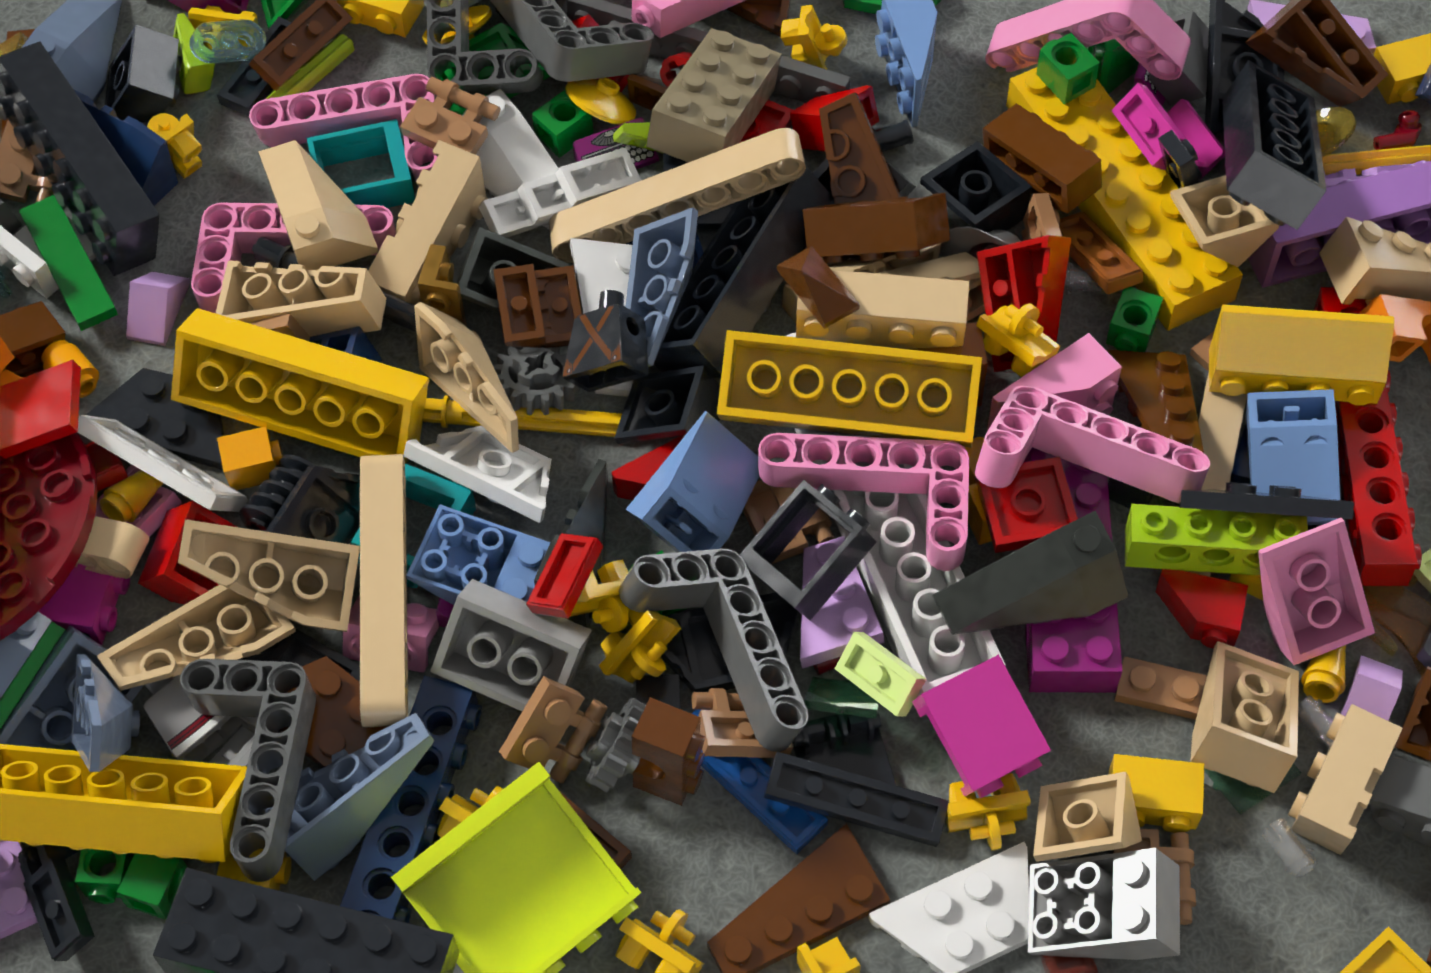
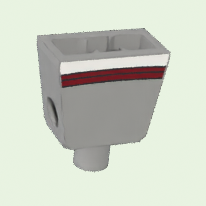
[143,675,244,762]

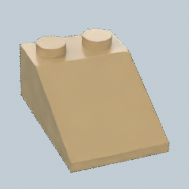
[1190,641,1299,793]

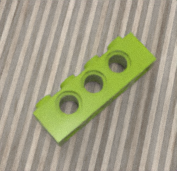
[1125,504,1308,576]

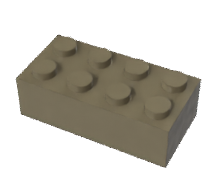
[646,28,782,162]

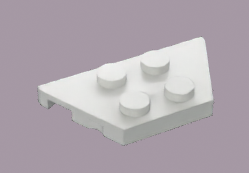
[404,426,552,523]
[868,842,1029,973]

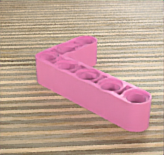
[985,0,1191,81]
[249,74,437,182]
[191,203,397,313]
[975,386,1210,504]
[758,433,969,571]

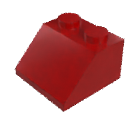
[138,501,239,605]

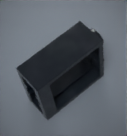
[740,480,877,620]

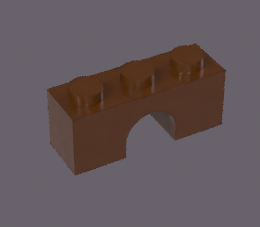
[631,697,705,806]

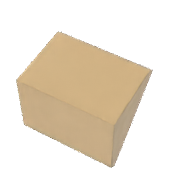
[1170,175,1279,267]
[1033,772,1142,862]

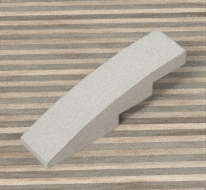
[479,148,641,238]

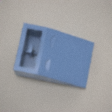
[875,0,937,127]
[1246,389,1340,525]
[626,411,759,552]
[406,504,551,605]

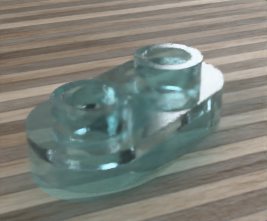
[189,20,266,63]

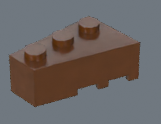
[1245,0,1389,107]
[983,103,1102,213]
[803,192,950,264]
[0,301,66,378]

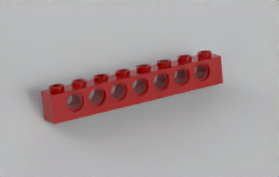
[1313,287,1422,586]

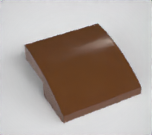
[493,264,582,348]

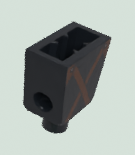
[562,290,648,392]

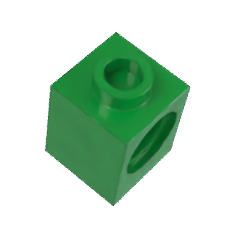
[1036,33,1100,104]
[532,90,594,158]
[1106,287,1164,352]
[75,849,135,904]
[117,853,188,920]

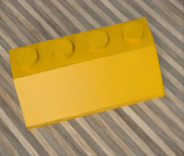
[1209,305,1394,405]

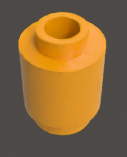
[41,340,99,398]

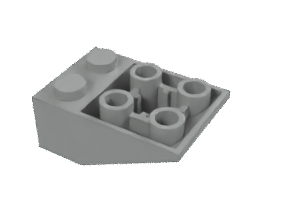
[1028,848,1180,960]

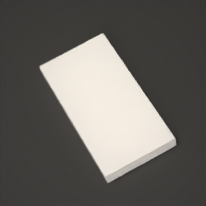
[78,415,248,512]

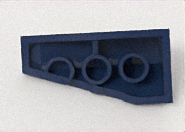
[73,89,178,206]

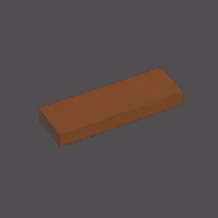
[1059,211,1143,295]

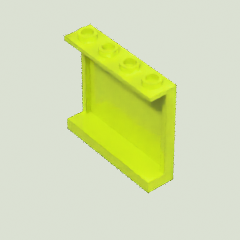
[391,762,642,973]

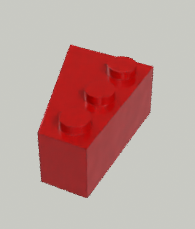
[977,235,1071,373]

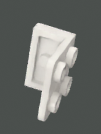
[0,217,96,299]

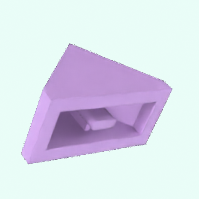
[126,272,191,346]
[1341,655,1403,721]

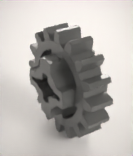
[493,346,580,415]
[585,697,646,793]

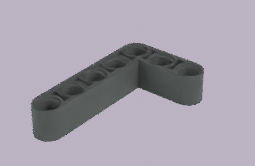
[427,0,544,95]
[490,0,654,82]
[619,549,809,752]
[180,659,316,882]

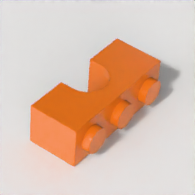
[1359,294,1431,365]

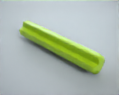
[266,34,355,99]

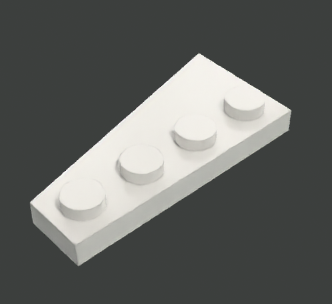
[570,238,633,397]

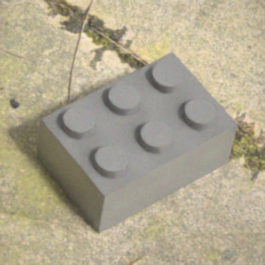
[430,579,592,711]

